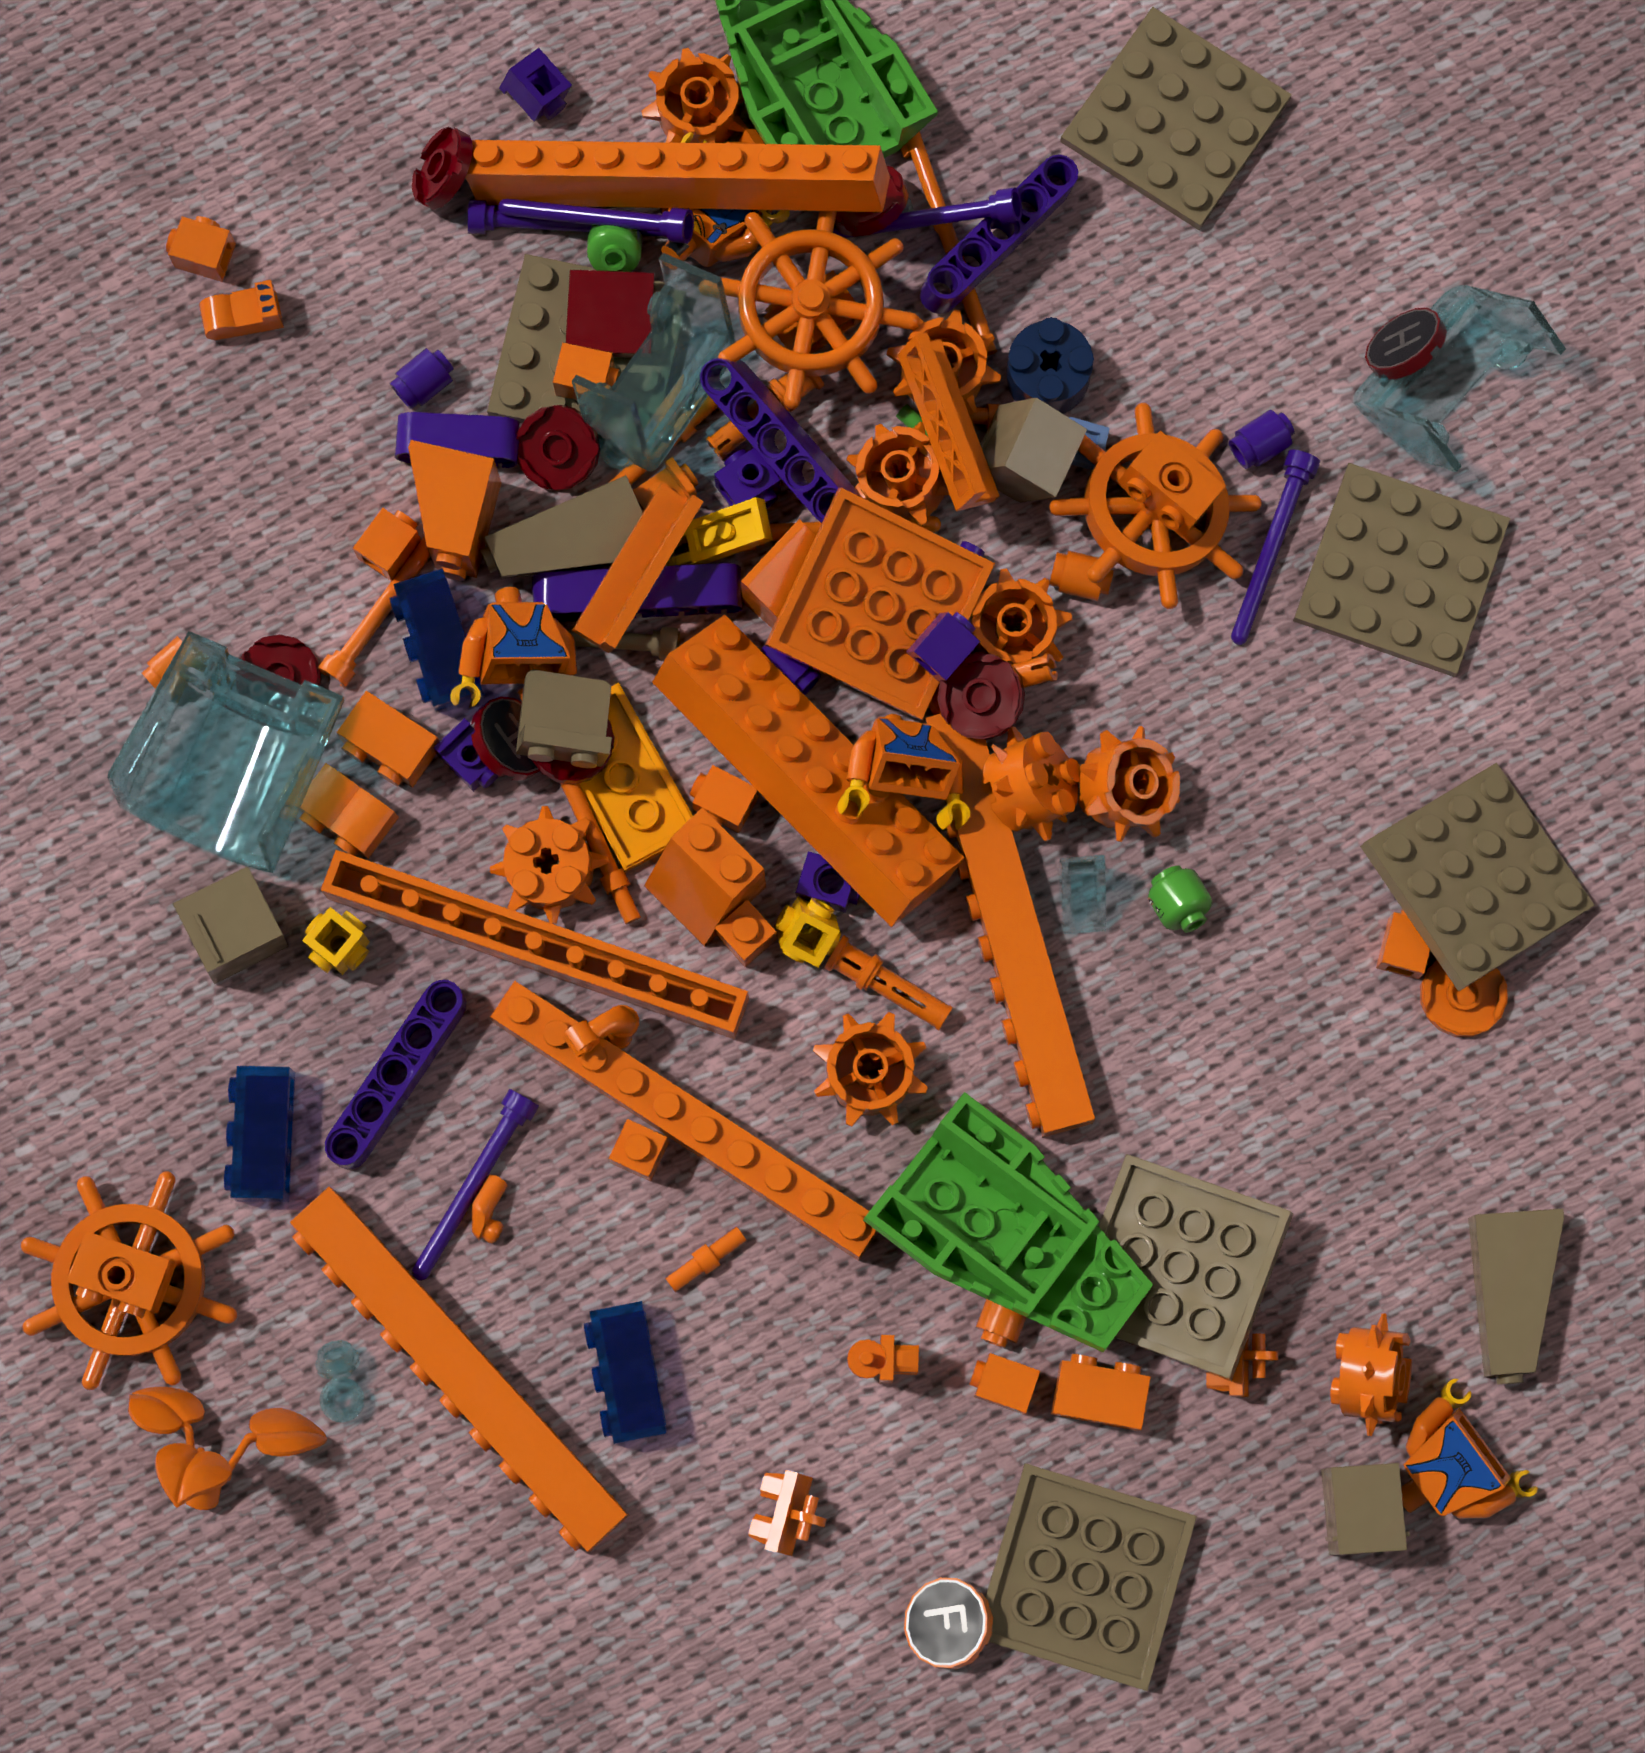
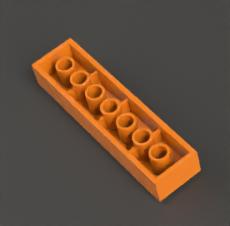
[652,614,965,927]

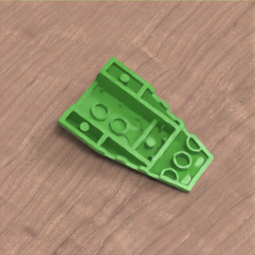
[715,0,938,158]
[863,1092,1153,1352]

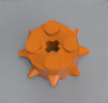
[641,48,748,143]
[886,309,1001,415]
[846,421,950,526]
[971,568,1072,664]
[1078,726,1180,842]
[983,727,1081,841]
[490,806,609,924]
[813,1012,928,1127]
[1330,1313,1412,1437]

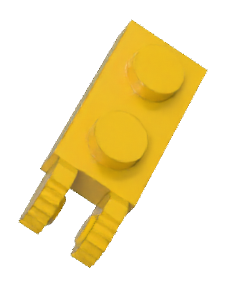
[666,497,773,566]

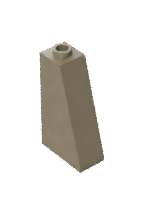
[480,475,643,579]
[1468,1209,1564,1385]

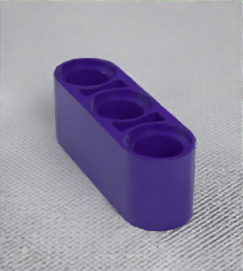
[395,412,520,468]

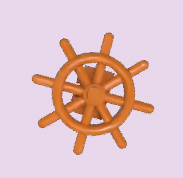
[702,211,920,409]
[1049,403,1262,609]
[21,1171,237,1390]

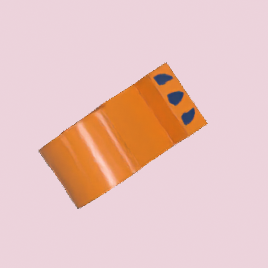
[199,280,284,340]

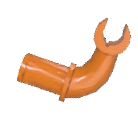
[563,1005,639,1058]

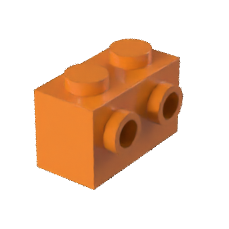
[336,691,440,788]
[1051,1354,1151,1431]

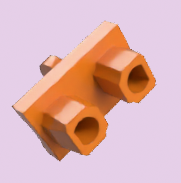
[1206,1333,1278,1397]
[847,1335,919,1384]
[748,1470,827,1556]

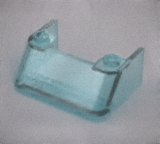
[572,253,736,472]
[1353,285,1566,472]

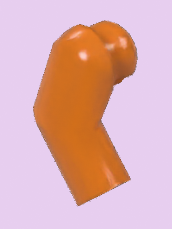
[472,1175,508,1244]

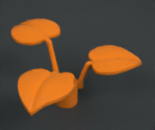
[128,1387,327,1510]

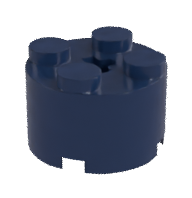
[1006,317,1094,414]

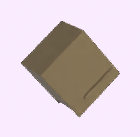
[981,398,1087,503]
[172,866,288,984]
[1321,1463,1410,1555]

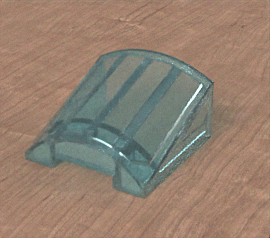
[107,631,345,873]

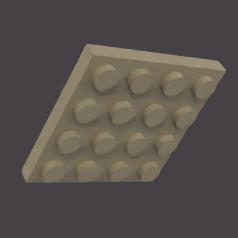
[1060,7,1292,230]
[487,254,689,448]
[1293,463,1510,677]
[1360,762,1595,991]
[1099,1154,1293,1381]
[985,1463,1197,1691]

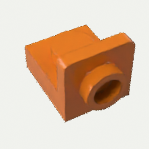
[633,457,699,512]

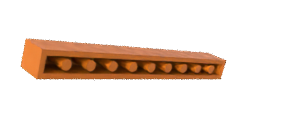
[465,140,890,212]
[925,714,1095,1138]
[321,850,749,1039]
[490,981,878,1261]
[290,1186,629,1552]

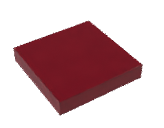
[565,269,655,359]

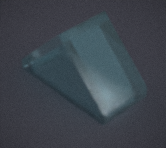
[1057,855,1106,934]

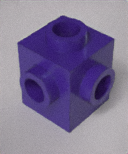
[714,448,781,509]

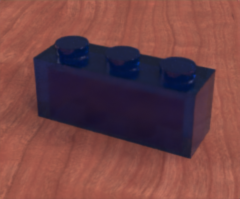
[389,568,485,711]
[224,1066,295,1203]
[584,1301,668,1445]

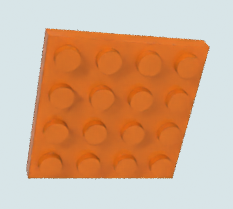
[765,487,995,720]

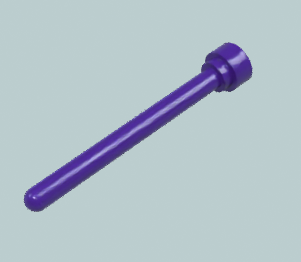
[833,187,1022,238]
[498,199,694,244]
[468,200,662,237]
[1231,449,1321,645]
[412,1088,539,1281]

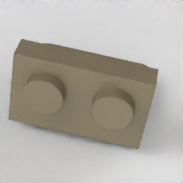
[516,670,612,768]

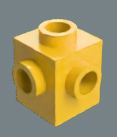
[775,896,841,968]
[302,907,370,975]

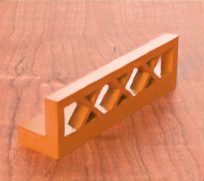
[897,332,1000,512]
[572,483,704,653]

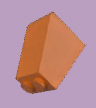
[408,440,502,581]
[741,519,816,629]
[644,807,766,947]

